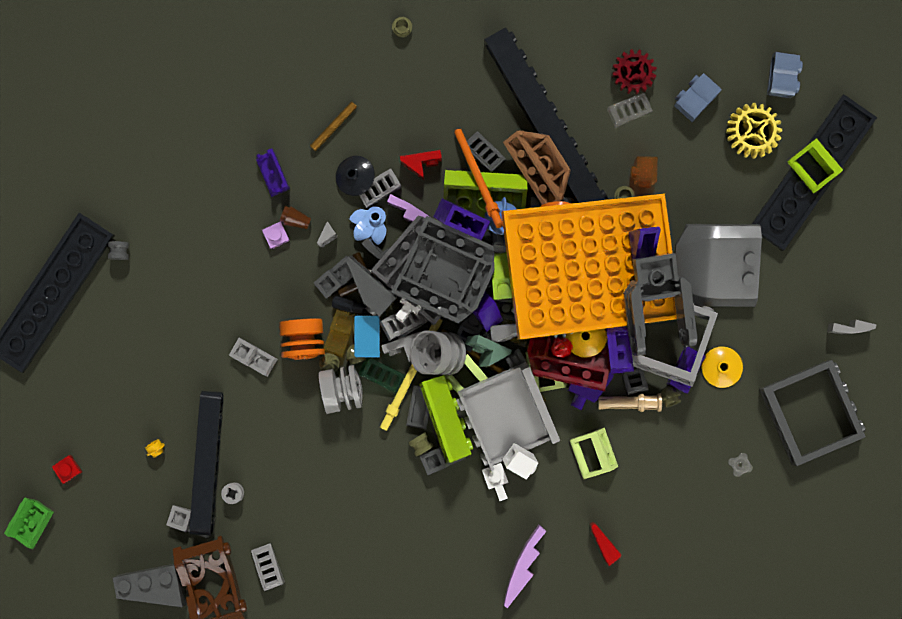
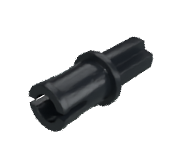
[332,296,372,316]

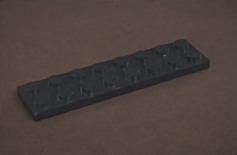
[752,94,877,251]
[0,213,115,373]

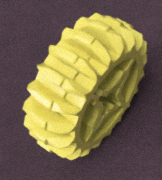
[726,103,782,159]

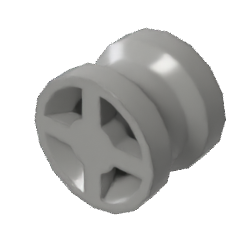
[221,482,245,504]

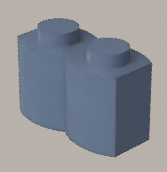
[767,52,803,98]
[674,73,722,122]

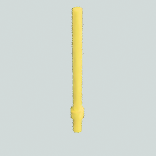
[380,319,443,431]

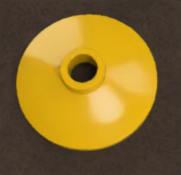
[566,328,607,358]
[701,347,743,388]

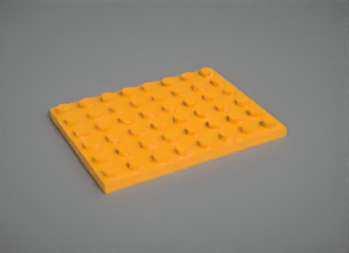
[501,194,677,340]

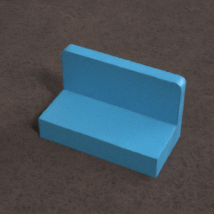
[354,316,380,357]

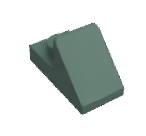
[465,335,512,367]

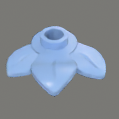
[349,207,387,245]

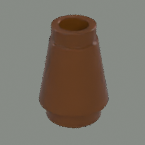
[279,206,311,229]

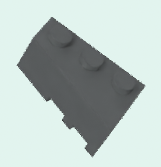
[113,564,187,607]

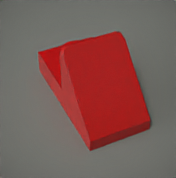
[400,150,442,180]

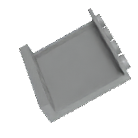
[456,362,560,471]

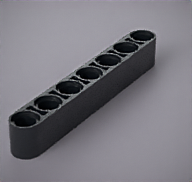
[189,391,224,536]

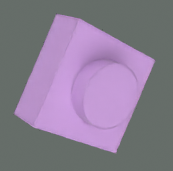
[262,222,290,249]

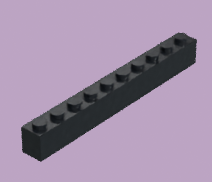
[484,27,609,203]

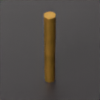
[310,101,357,151]

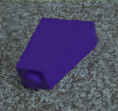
[433,198,490,241]

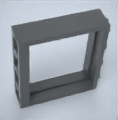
[759,360,866,466]

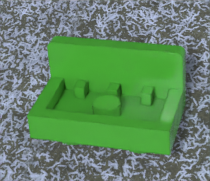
[4,498,54,549]

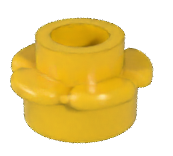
[145,439,165,457]

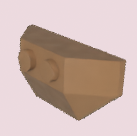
[503,130,571,205]

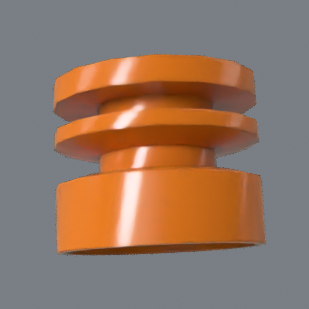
[279,319,325,360]

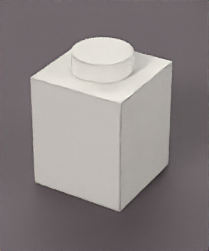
[502,443,538,480]

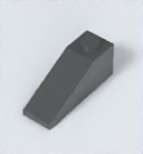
[345,255,398,317]

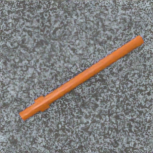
[454,129,503,228]

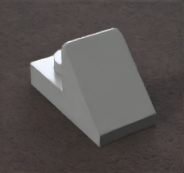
[381,332,420,362]

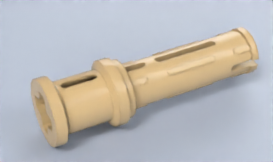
[598,393,662,412]

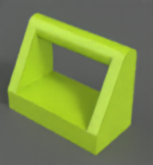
[787,138,843,194]

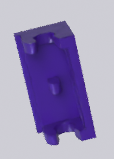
[256,148,290,197]
[606,327,634,374]
[667,347,705,394]

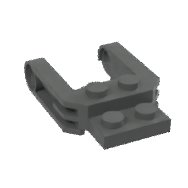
[623,253,697,356]

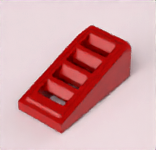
[589,522,621,566]

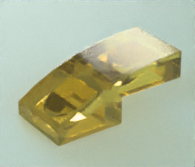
[323,309,355,358]

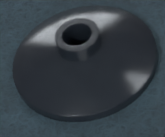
[336,156,375,196]

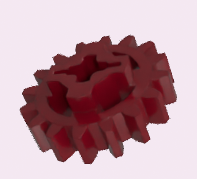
[612,49,657,95]

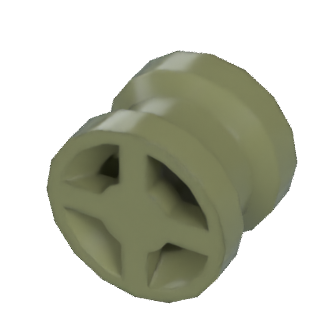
[408,432,434,457]

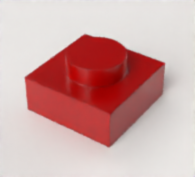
[52,455,82,484]

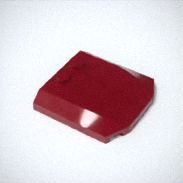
[527,327,614,392]

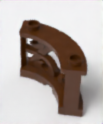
[173,536,247,619]

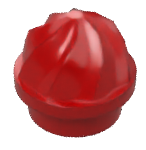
[551,337,573,358]

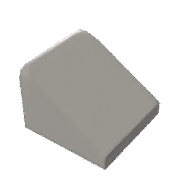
[317,222,337,247]

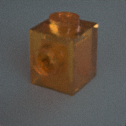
[630,156,658,188]

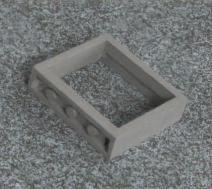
[624,303,718,387]

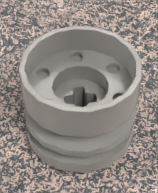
[410,331,466,375]
[319,365,363,414]

